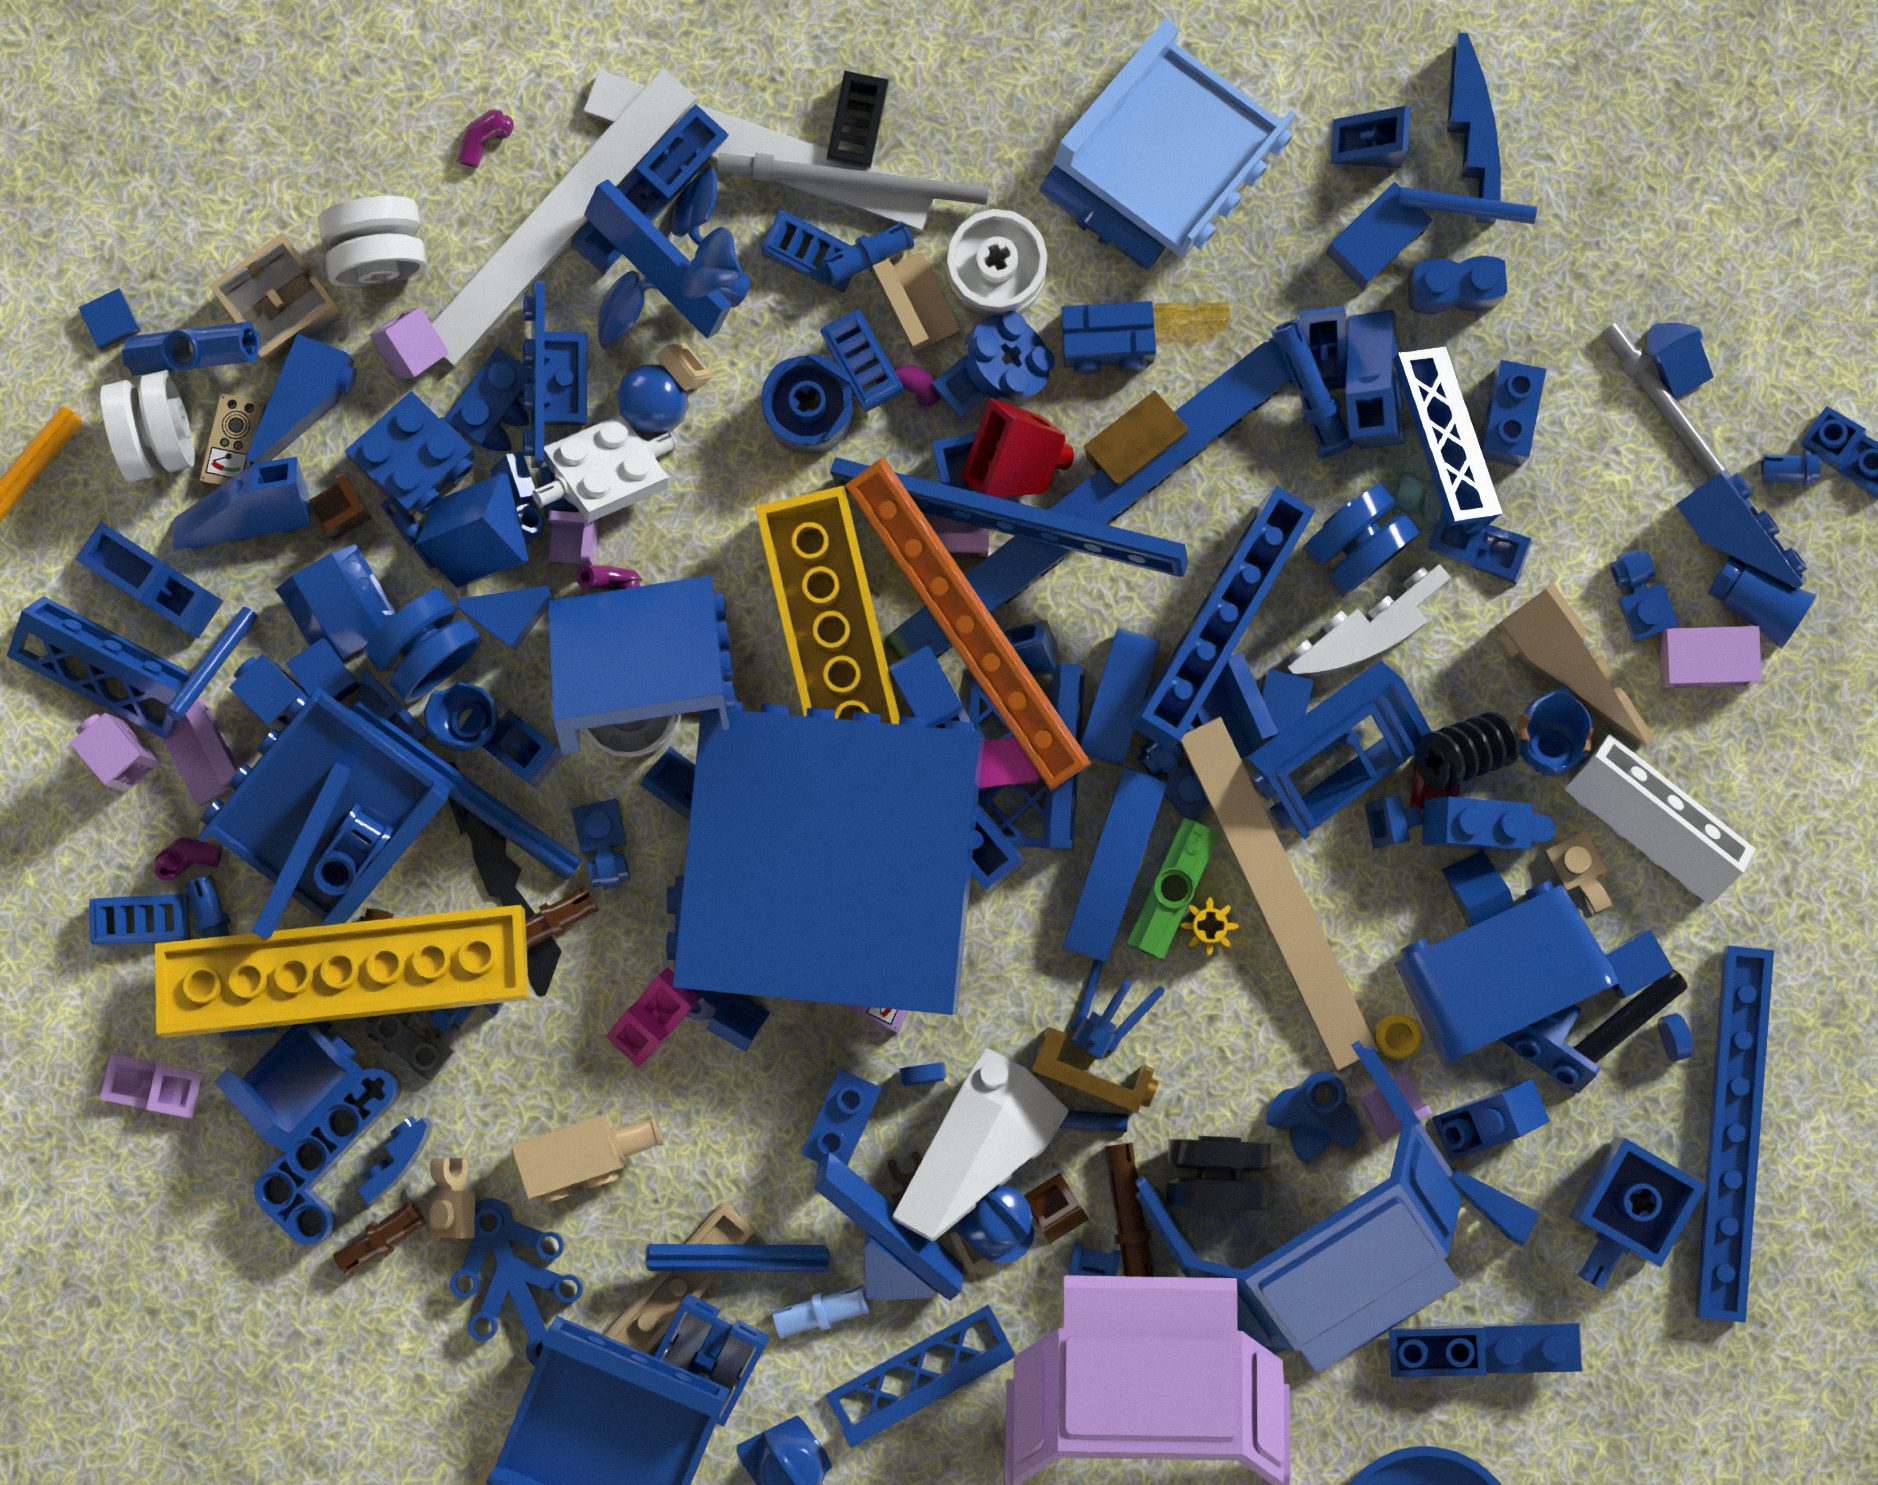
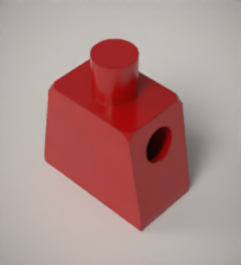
[961,399,1074,498]

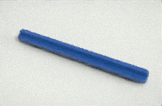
[351,702,581,879]

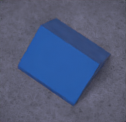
[415,473,529,588]

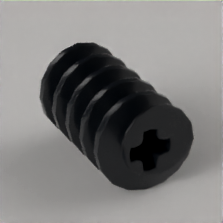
[1415,712,1520,790]

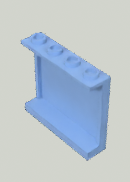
[1053,18,1296,259]

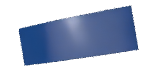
[75,521,224,639]

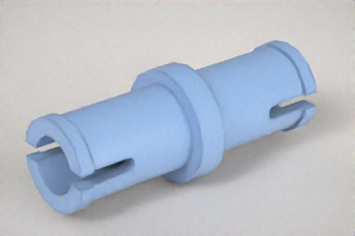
[773,1284,870,1339]

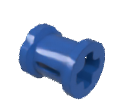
[1067,1241,1121,1276]

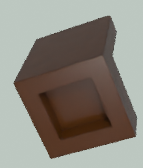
[309,472,372,541]

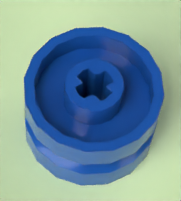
[1302,483,1422,597]
[363,588,483,703]

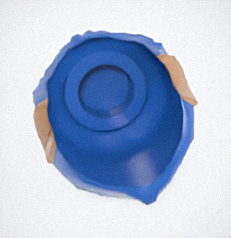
[1516,686,1595,777]

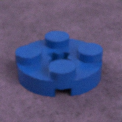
[964,311,1055,404]

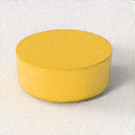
[1374,1014,1422,1060]

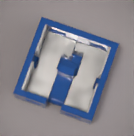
[654,1293,770,1427]

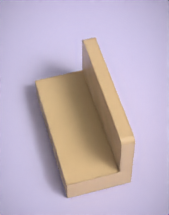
[872,252,960,355]

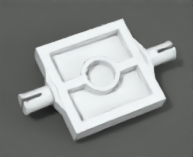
[532,414,677,523]

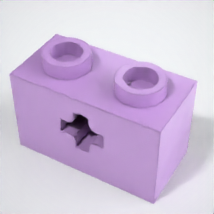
[69,713,161,792]

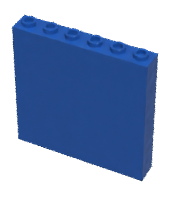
[673,701,984,1015]

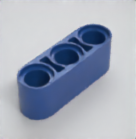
[1080,627,1161,766]

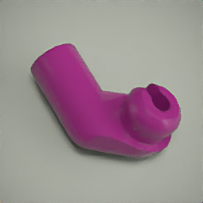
[457,109,514,168]
[876,365,940,406]
[576,565,642,590]
[153,837,223,881]

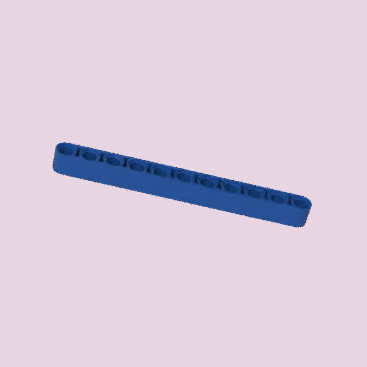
[884,337,1293,660]

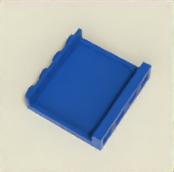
[548,575,737,755]
[198,686,451,926]
[487,1316,730,1485]

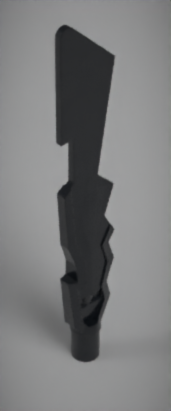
[448,761,562,996]

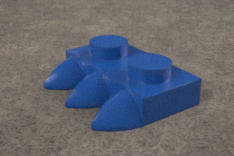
[445,346,531,451]

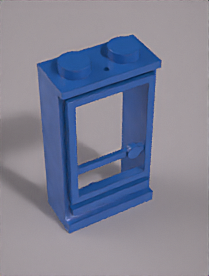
[1247,660,1432,840]

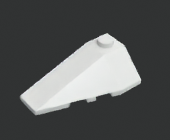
[892,1048,1068,1242]

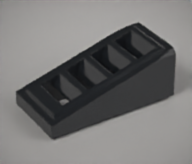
[826,71,889,169]

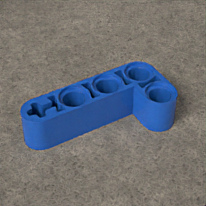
[254,1068,401,1245]

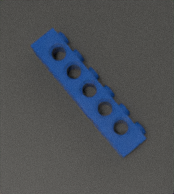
[1130,486,1316,750]

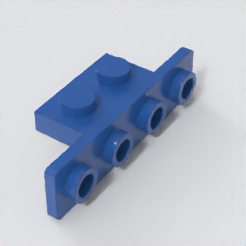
[523,281,587,468]
[1499,1004,1600,1093]

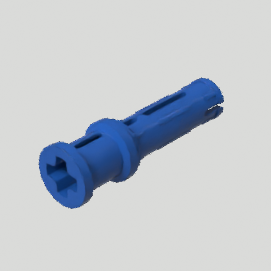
[1271,319,1354,458]

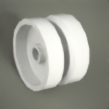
[317,196,428,287]
[947,209,1048,319]
[100,370,195,483]

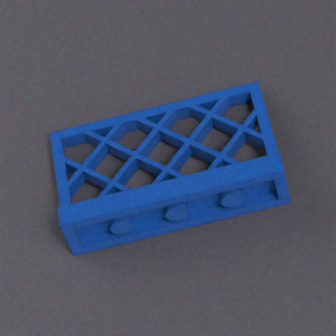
[969,663,1085,851]

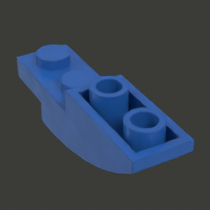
[1389,1322,1583,1377]

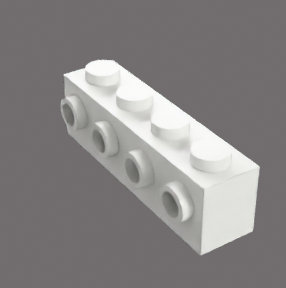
[1564,734,1756,905]

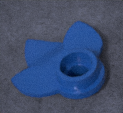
[1266,1072,1359,1162]

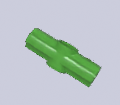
[1126,818,1220,960]

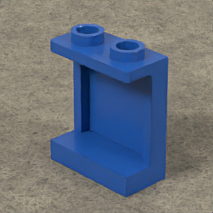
[214,1021,364,1153]

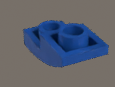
[1801,406,1878,500]
[357,1116,433,1204]

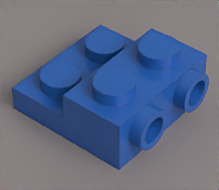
[345,391,475,518]

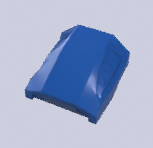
[275,544,397,661]

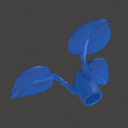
[598,166,750,349]

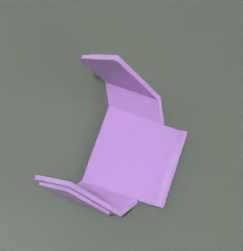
[1004,1276,1290,1485]

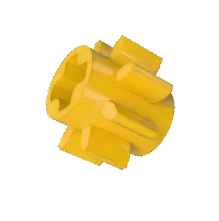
[1180,897,1239,956]

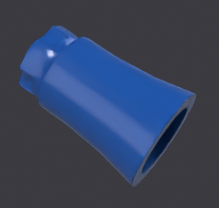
[1707,556,1817,649]

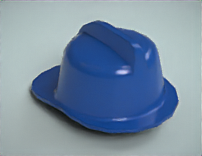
[951,1185,1035,1264]
[737,1415,832,1485]

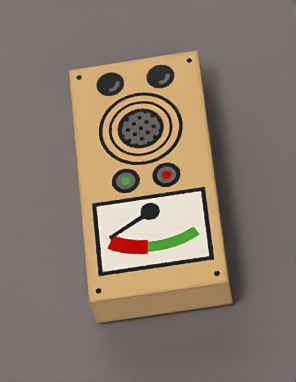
[199,393,267,487]

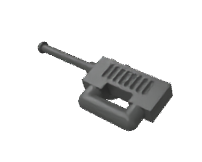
[364,1010,460,1081]

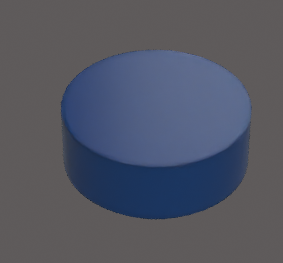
[1657,1013,1694,1062]
[899,1062,946,1086]

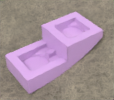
[100,1053,203,1119]

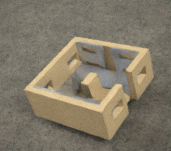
[209,233,342,365]

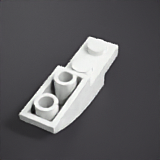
[1284,564,1451,678]

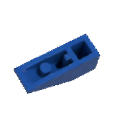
[245,334,357,465]

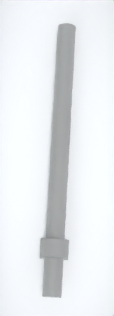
[717,153,989,205]
[1602,322,1780,540]

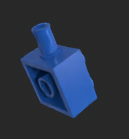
[1569,1137,1707,1290]

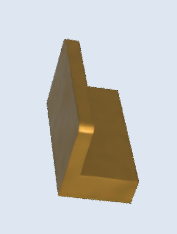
[1084,390,1188,487]

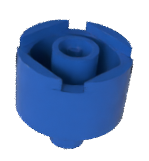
[762,354,854,454]

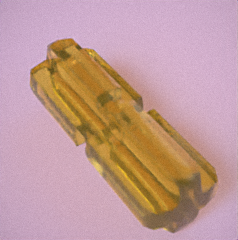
[1153,302,1230,329]

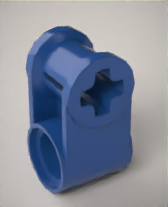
[314,803,394,895]

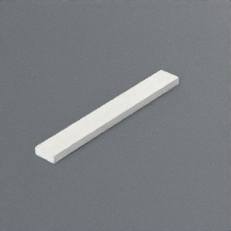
[432,68,698,368]
[584,70,934,233]

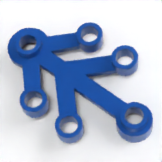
[450,1198,584,1366]

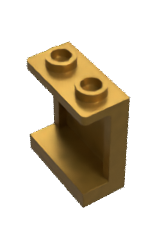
[1030,1027,1159,1113]

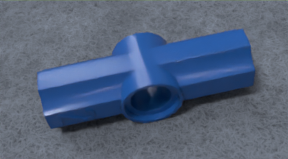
[1039,165,1166,271]
[121,321,261,376]

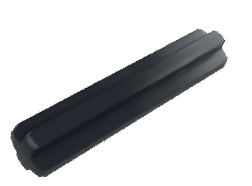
[1573,969,1688,1064]

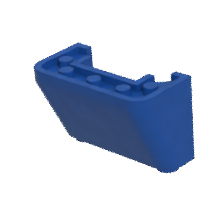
[1394,880,1620,1064]

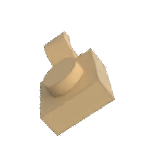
[1544,830,1612,916]
[428,1158,475,1239]

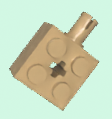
[511,1114,665,1204]

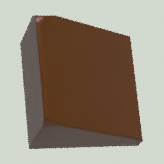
[1024,1173,1089,1244]

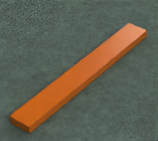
[845,458,1091,790]

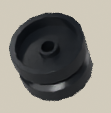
[1166,1136,1271,1210]

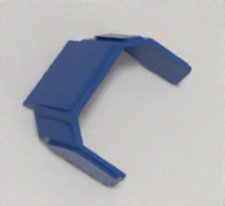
[1135,1040,1461,1374]

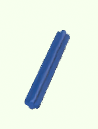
[645,1244,829,1272]

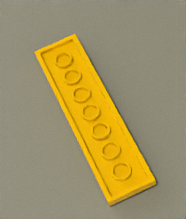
[155,905,529,1038]

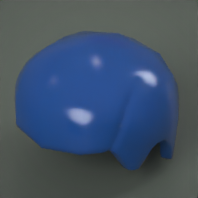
[617,364,689,434]
[423,682,499,752]

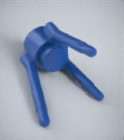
[1070,959,1165,1059]

